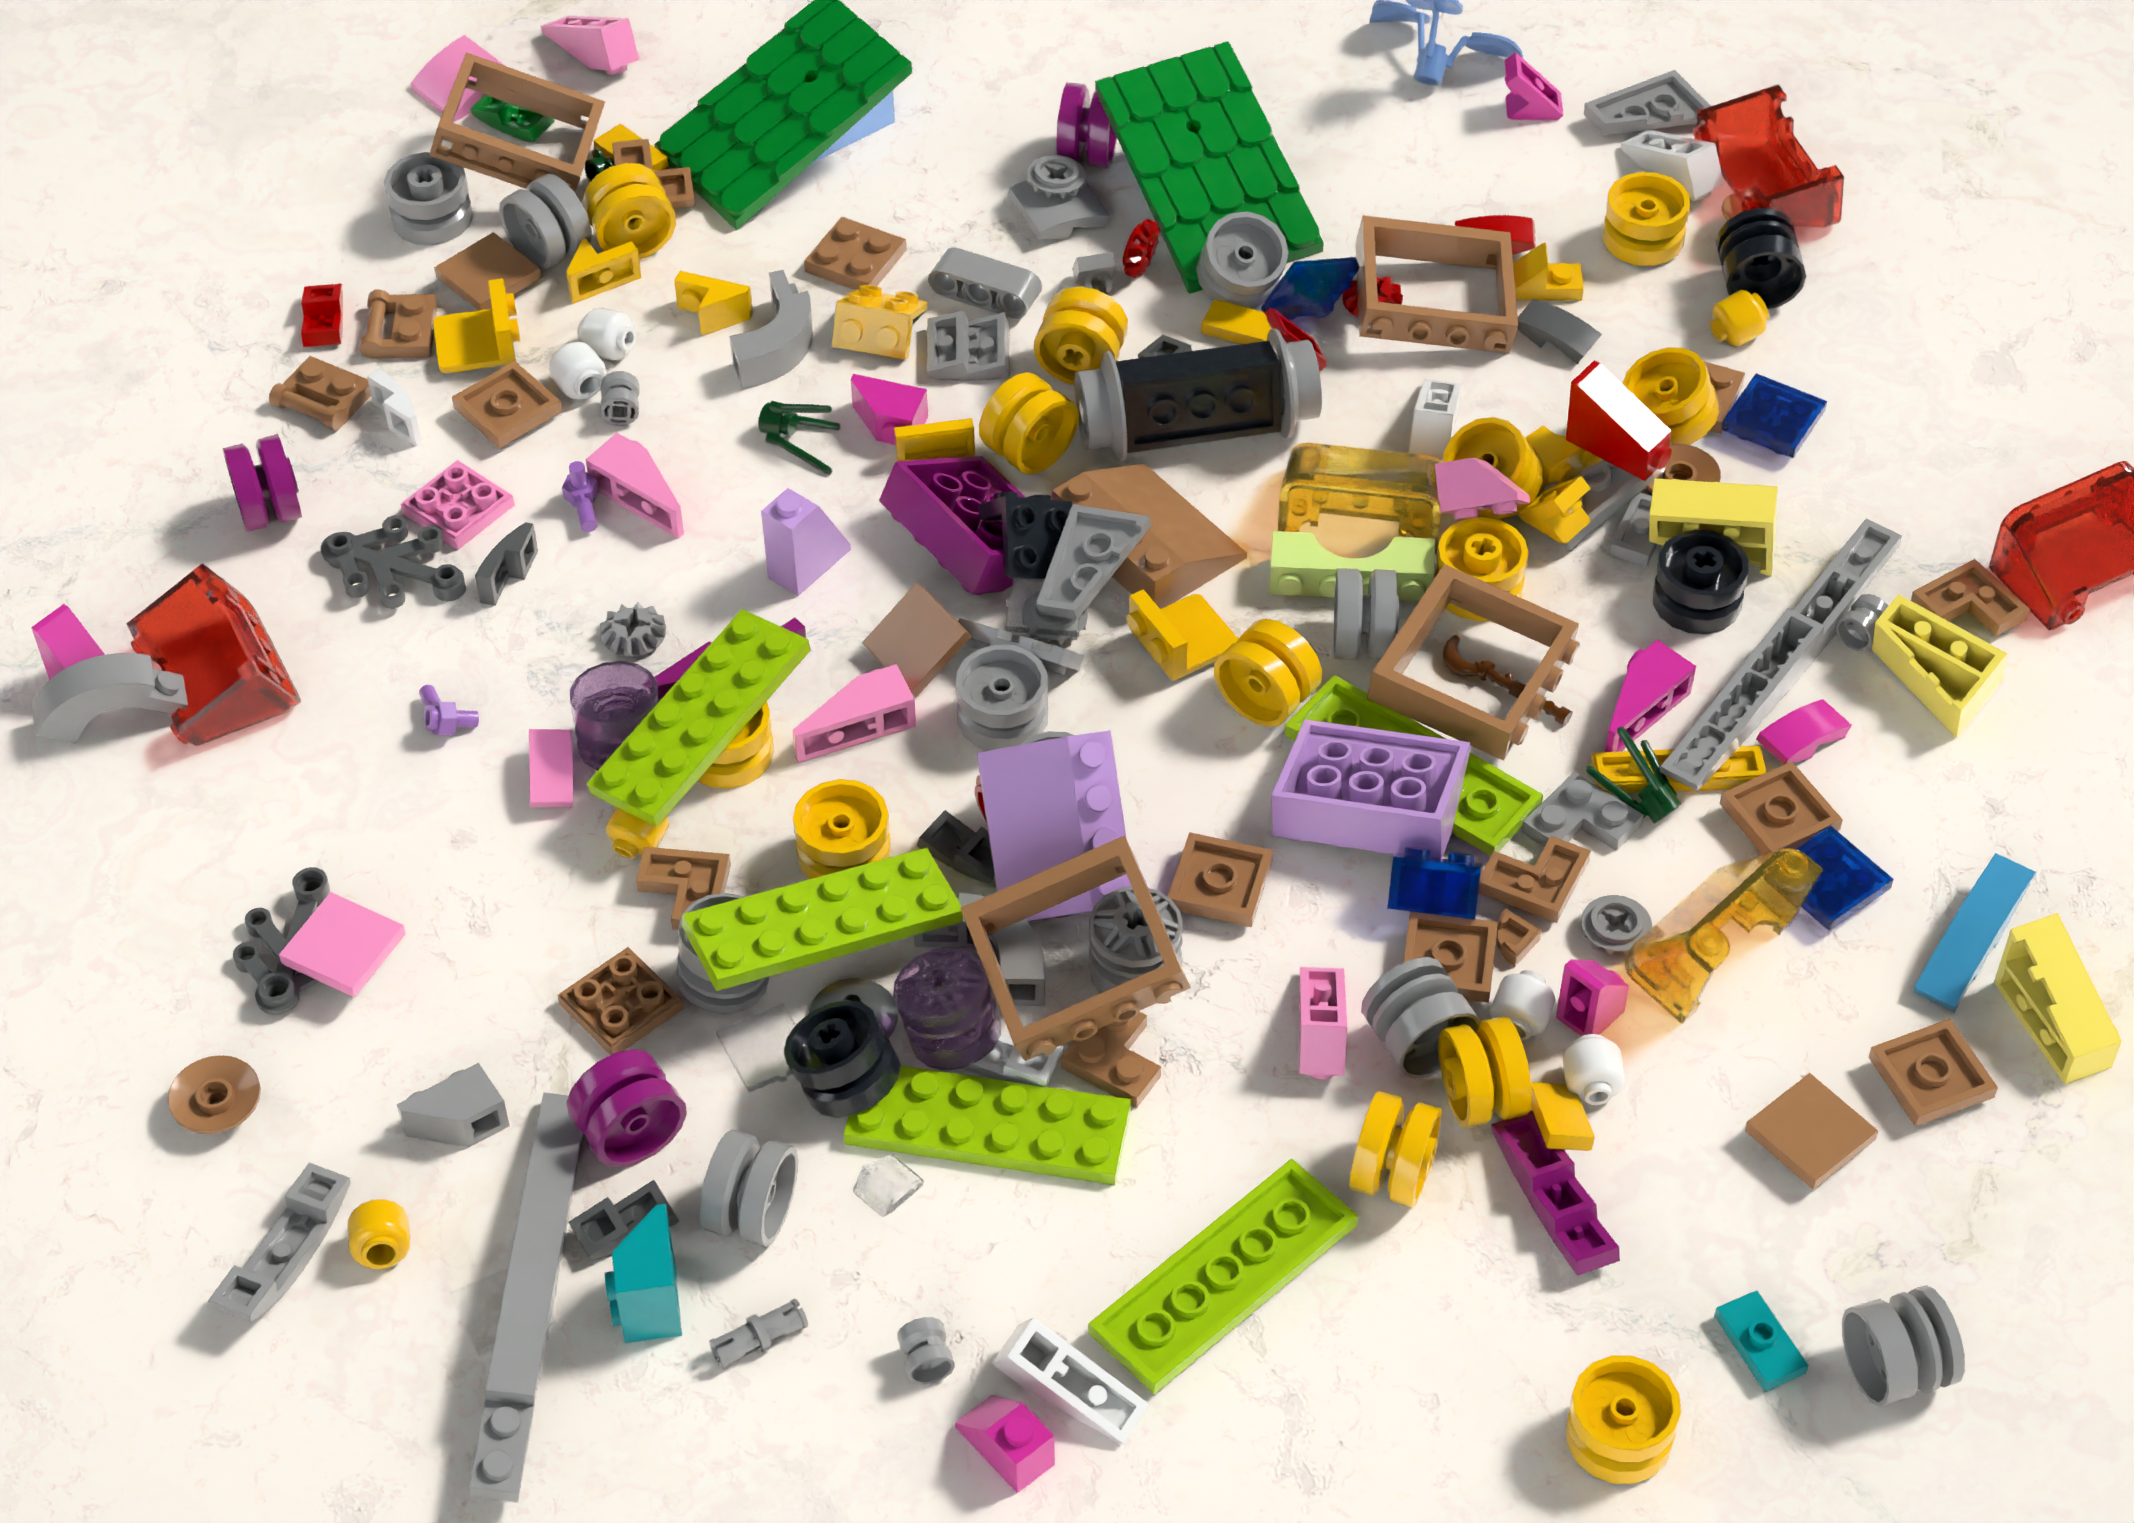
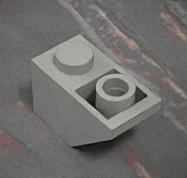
[396,1063,510,1147]

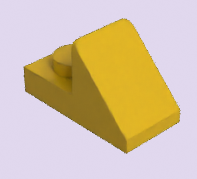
[566,238,642,304]
[1513,242,1584,300]
[674,271,753,335]
[1518,476,1591,544]

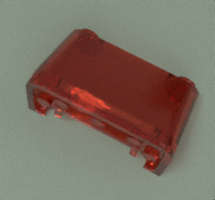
[1693,84,1844,228]
[1988,461,2134,631]
[126,563,301,746]

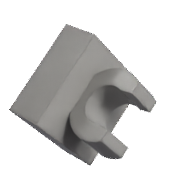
[1072,252,1116,293]

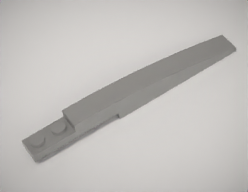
[1660,519,1902,791]
[469,1092,583,1503]

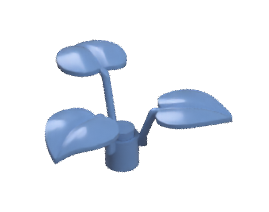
[1370,0,1524,86]

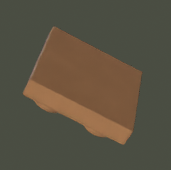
[434,232,542,310]
[862,582,972,697]
[557,947,684,1055]
[1745,1073,1878,1190]

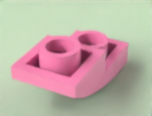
[529,729,573,808]

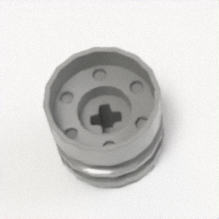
[1089,887,1183,993]
[676,893,770,1013]
[1361,957,1481,1079]
[1842,1285,1965,1407]

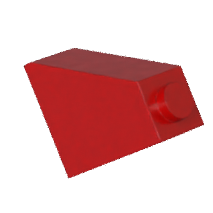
[1566,360,1672,481]

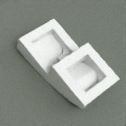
[367,368,422,447]
[960,1024,1063,1087]

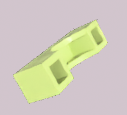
[1269,531,1435,601]

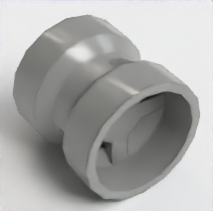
[600,371,639,426]
[1835,594,1888,651]
[897,1317,955,1384]

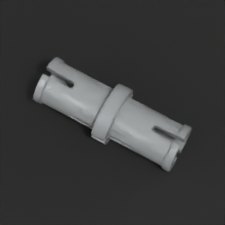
[709,1298,808,1369]

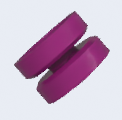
[1056,82,1117,168]
[222,434,302,532]
[566,1049,687,1168]

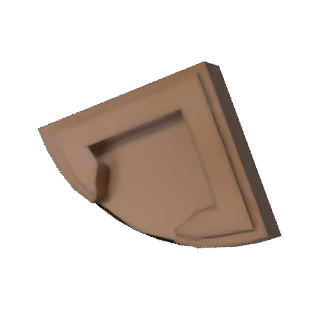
[1496,908,1542,967]

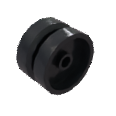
[1653,530,1749,634]
[783,1000,901,1118]

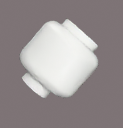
[577,307,636,361]
[549,342,607,399]
[1490,970,1556,1040]
[1563,1034,1625,1105]

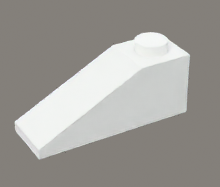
[1620,130,1724,201]
[1408,379,1463,463]
[992,1317,1149,1445]

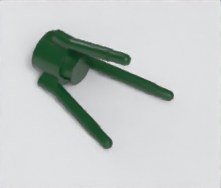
[758,401,841,474]
[1586,726,1682,824]

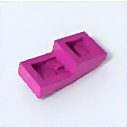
[1756,699,1852,765]

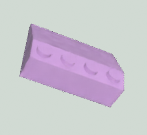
[1271,719,1471,861]
[977,730,1132,922]

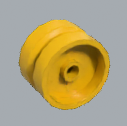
[582,163,676,259]
[1603,172,1690,266]
[1034,286,1128,385]
[1622,347,1720,445]
[979,372,1079,475]
[1443,417,1543,519]
[1435,517,1528,621]
[1214,618,1322,727]
[698,701,774,789]
[793,779,891,879]
[1438,1016,1532,1128]
[1349,1091,1442,1208]
[1566,1355,1681,1484]

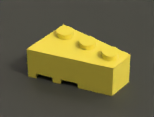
[1649,478,1778,577]
[1872,594,2007,739]
[1994,913,2122,1084]

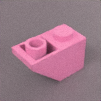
[1435,458,1530,521]

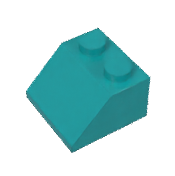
[605,1204,682,1343]

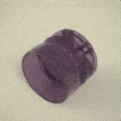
[570,661,660,771]
[893,948,1001,1070]

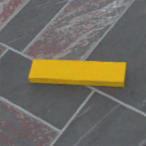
[1591,745,1767,794]

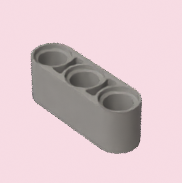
[928,247,1043,319]

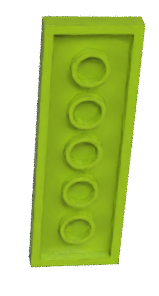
[586,609,811,827]
[1284,675,1543,856]
[681,847,963,991]
[843,1065,1131,1185]
[1088,1158,1358,1395]

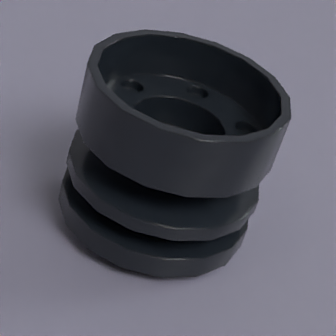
[1716,208,1806,310]

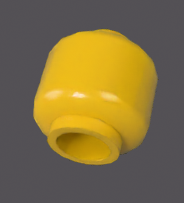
[1709,290,1770,347]
[605,807,669,859]
[347,1199,410,1269]

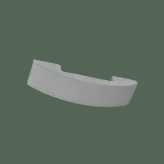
[208,1162,350,1322]

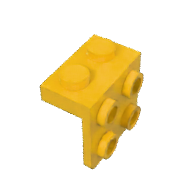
[433,278,521,373]
[831,285,928,360]
[1127,589,1238,681]

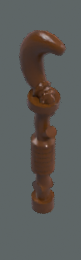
[1442,635,1573,726]

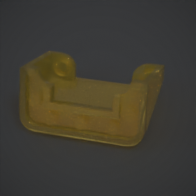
[1278,443,1443,554]
[1624,848,1823,1024]

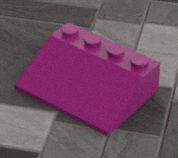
[879,456,1025,595]

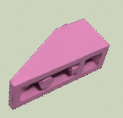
[540,16,639,75]
[585,433,684,539]
[792,664,916,763]
[1299,967,1347,1079]

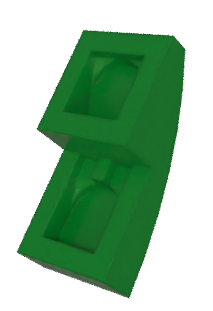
[470,95,555,142]

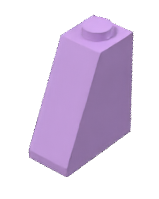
[761,488,851,596]

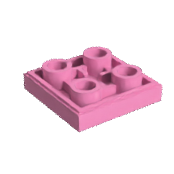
[400,460,515,550]
[279,892,406,998]

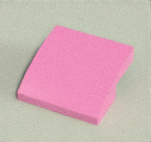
[411,35,505,122]

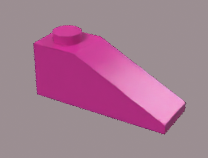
[1605,640,1696,752]

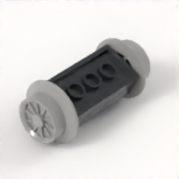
[1074,328,1322,461]

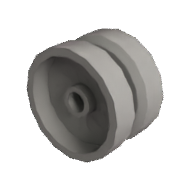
[384,152,473,245]
[499,174,592,271]
[1196,211,1288,309]
[1333,568,1399,660]
[955,644,1048,751]
[699,1130,799,1247]

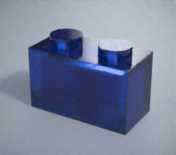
[1387,847,1484,920]

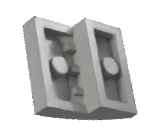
[1007,178,1110,239]
[927,310,1010,381]

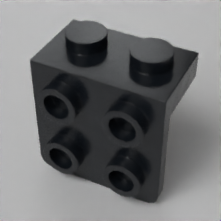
[978,492,1072,581]

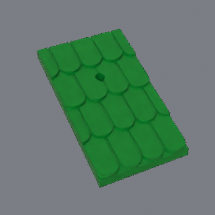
[654,0,912,231]
[1095,41,1324,294]

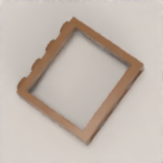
[429,52,606,193]
[1355,215,1518,354]
[1367,564,1580,761]
[960,835,1191,1061]

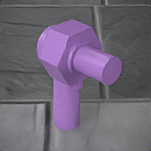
[562,461,599,532]
[419,685,479,735]

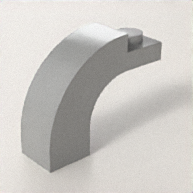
[729,270,813,389]
[32,653,188,744]
[914,893,1045,1006]

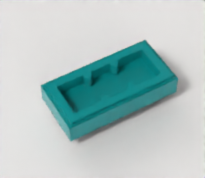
[1714,1290,1809,1392]

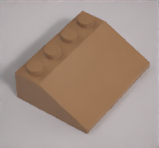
[1052,464,1247,609]

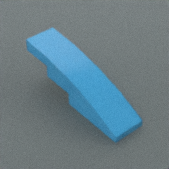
[1914,853,2036,1013]

